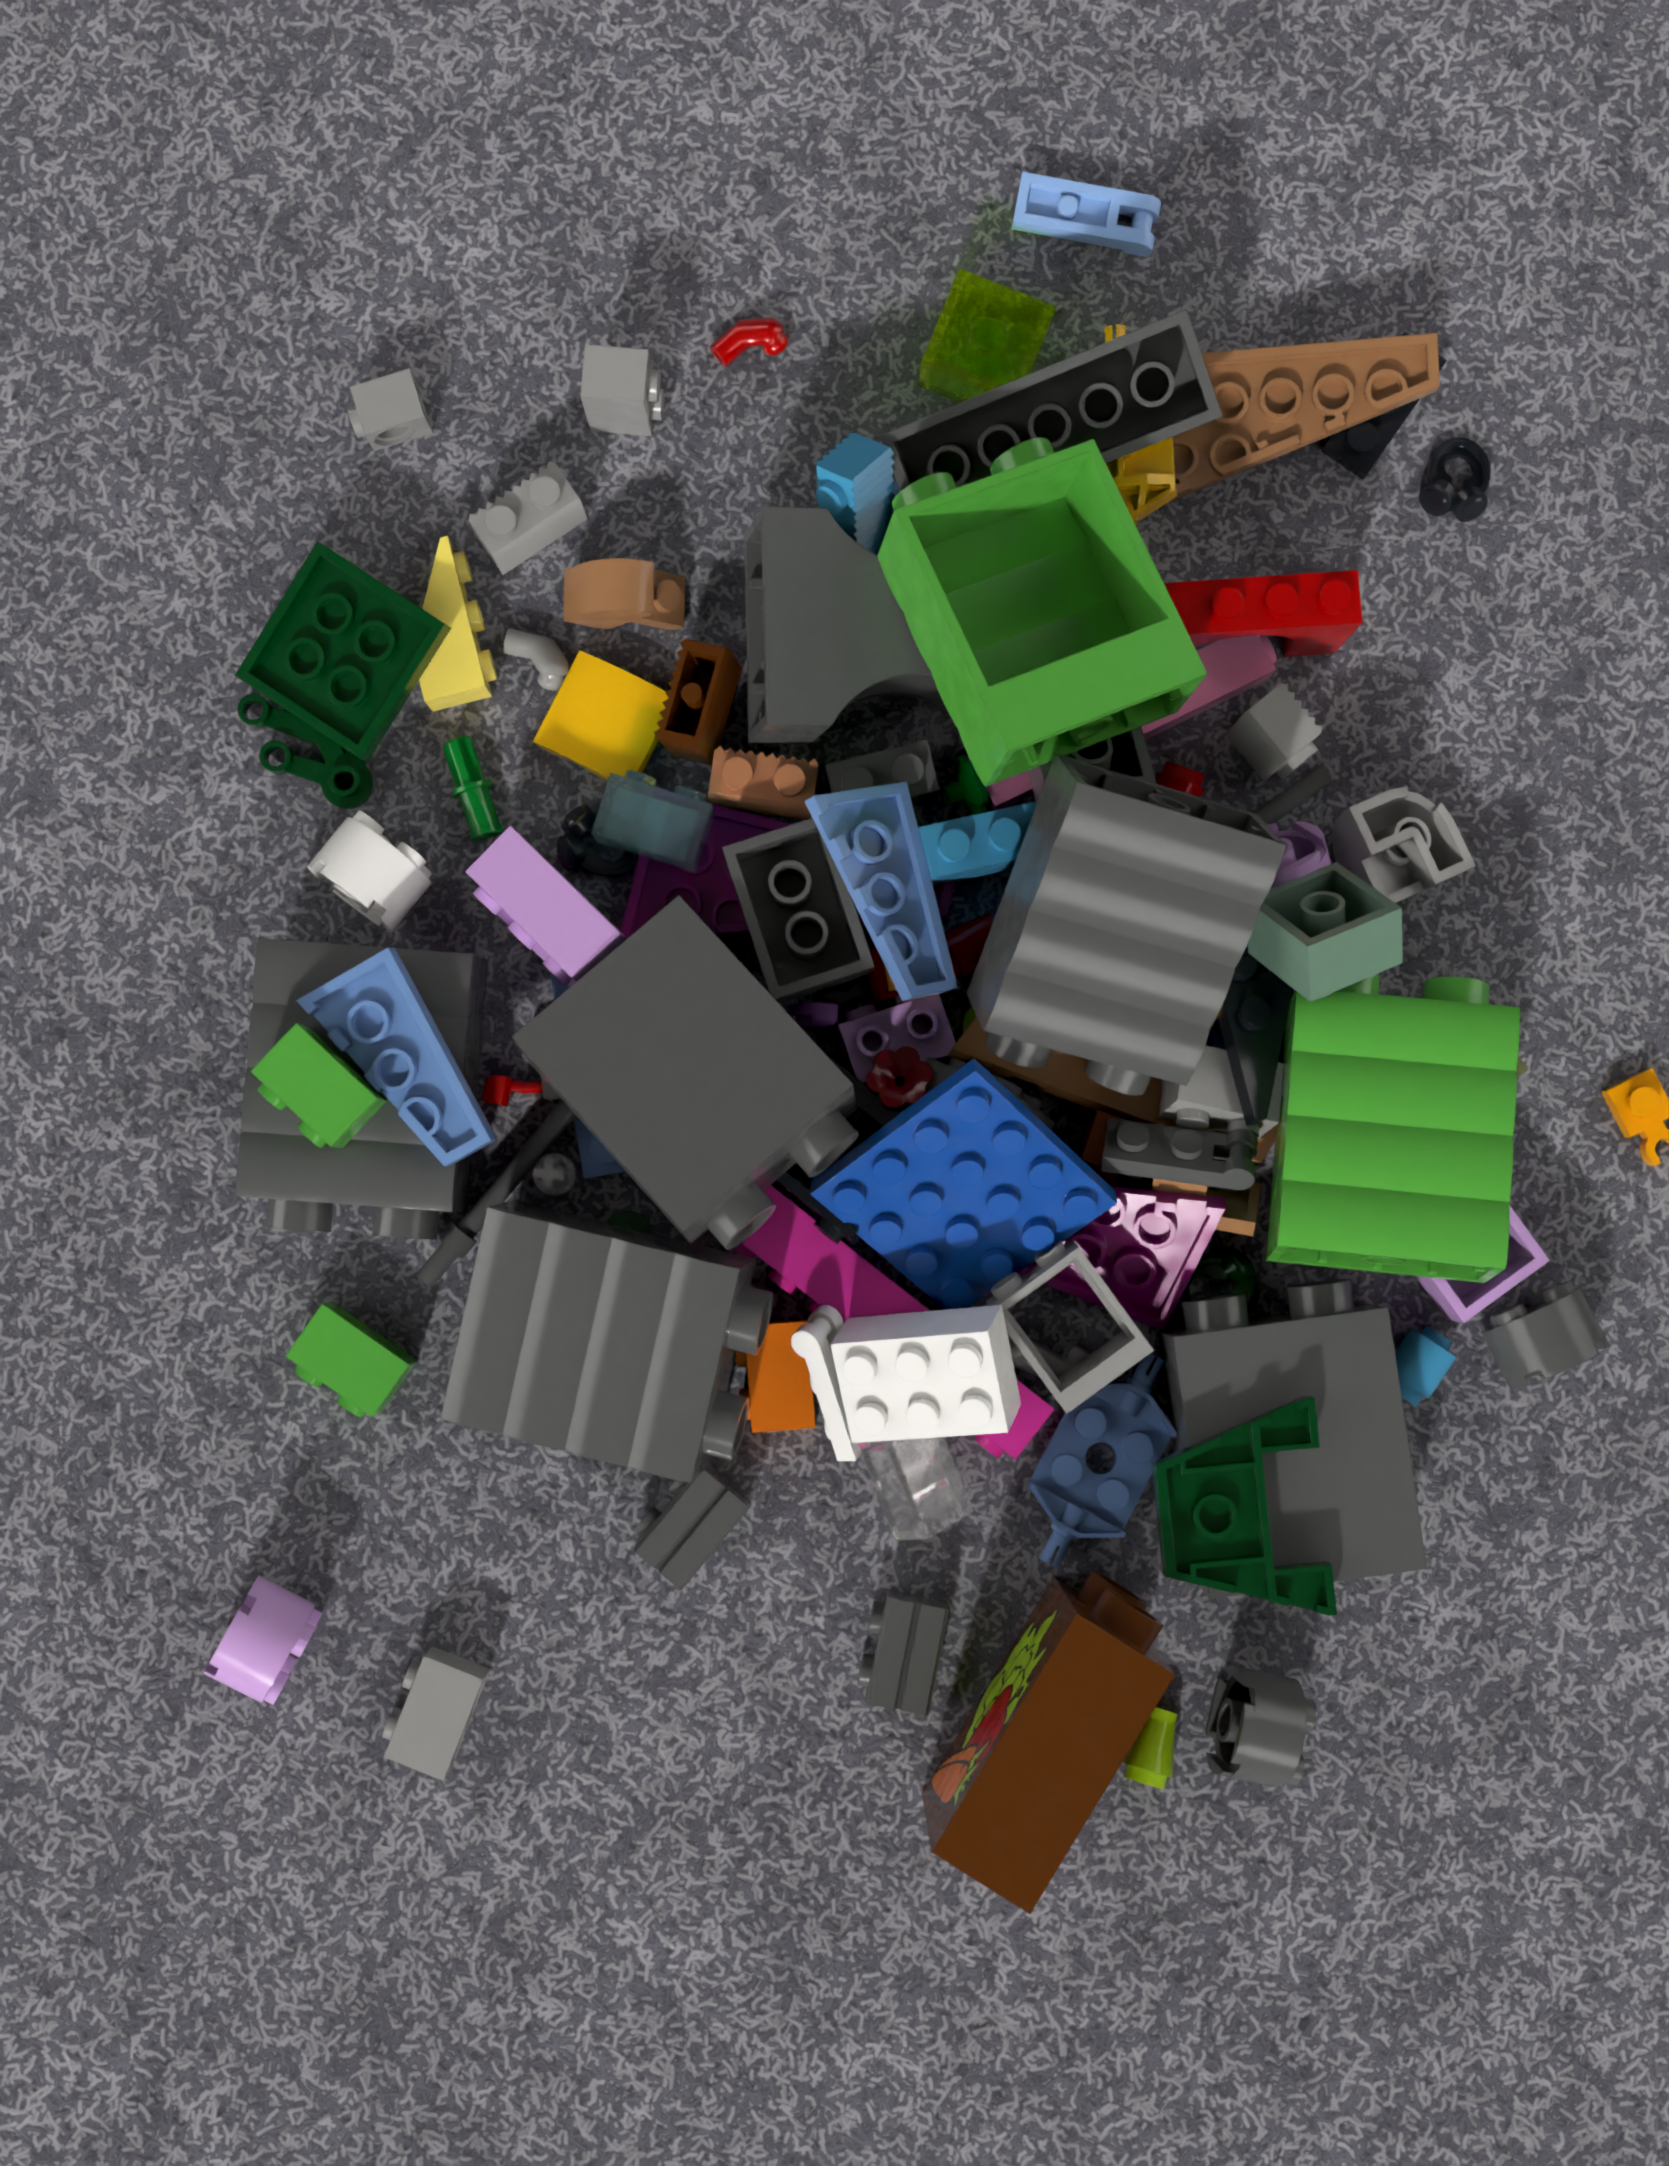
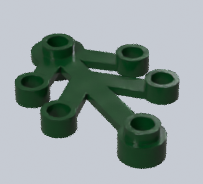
[237,694,374,809]

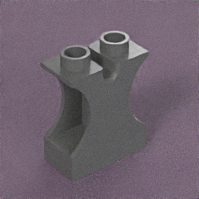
[744,506,948,745]

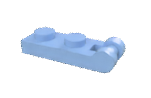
[1011,171,1161,257]

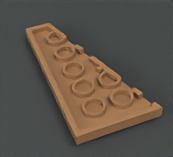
[1168,333,1440,503]

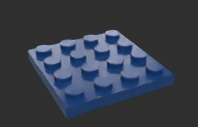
[810,1058,1117,1310]

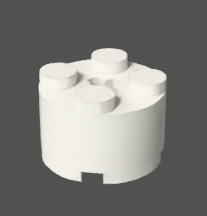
[307,810,432,933]

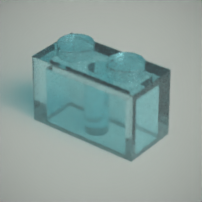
[591,770,715,872]

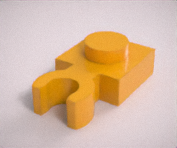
[1601,1068,1669,1166]

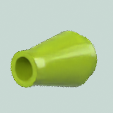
[1123,1707,1178,1790]

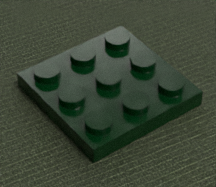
[234,541,451,762]

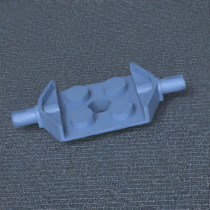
[1027,1353,1177,1569]

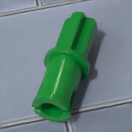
[443,736,504,841]

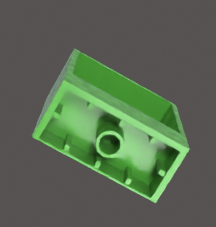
[877,437,1208,787]
[1266,974,1520,1283]

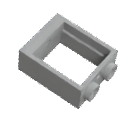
[986,1239,1154,1414]

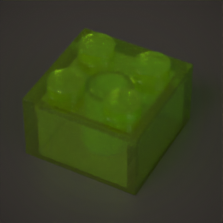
[918,268,1057,403]

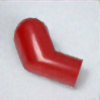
[709,318,789,367]

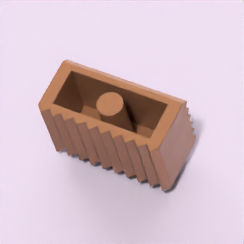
[708,746,819,820]

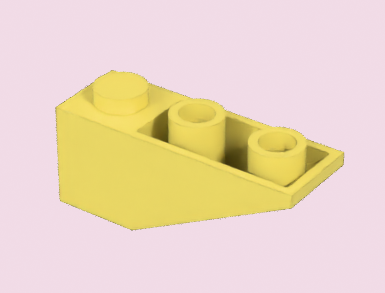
[419,536,497,712]

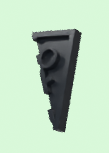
[1217,945,1293,1126]

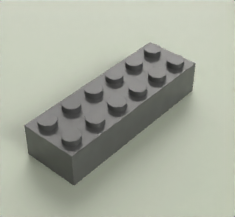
[879,309,1223,491]

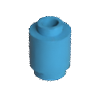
[1395,1325,1457,1407]

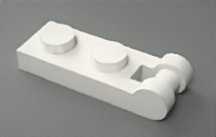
[791,1305,870,1461]

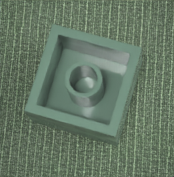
[1248,862,1403,1002]

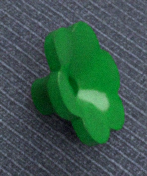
[940,755,988,815]

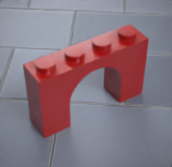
[1164,570,1363,657]

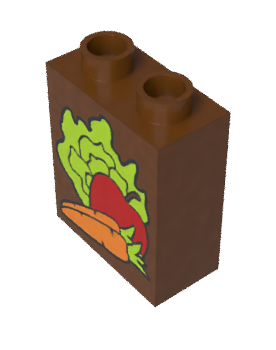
[922,1570,1175,1914]

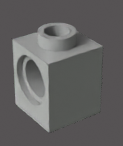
[347,368,433,451]

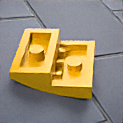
[533,650,669,792]

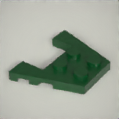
[1152,1396,1337,1616]

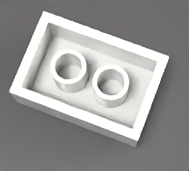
[830,1305,1021,1443]

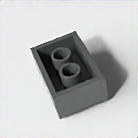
[722,818,875,1004]

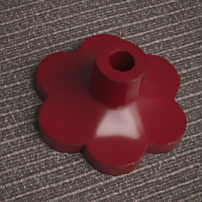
[866,1046,933,1110]

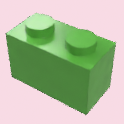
[250,1023,387,1148]
[285,1302,418,1418]

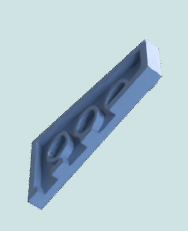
[804,781,958,1001]
[296,947,497,1167]

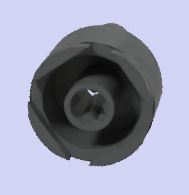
[1480,1280,1610,1390]
[1206,1665,1316,1787]

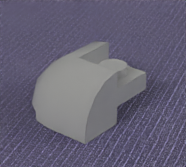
[1332,786,1476,903]

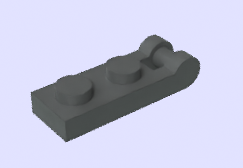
[1101,1118,1258,1190]

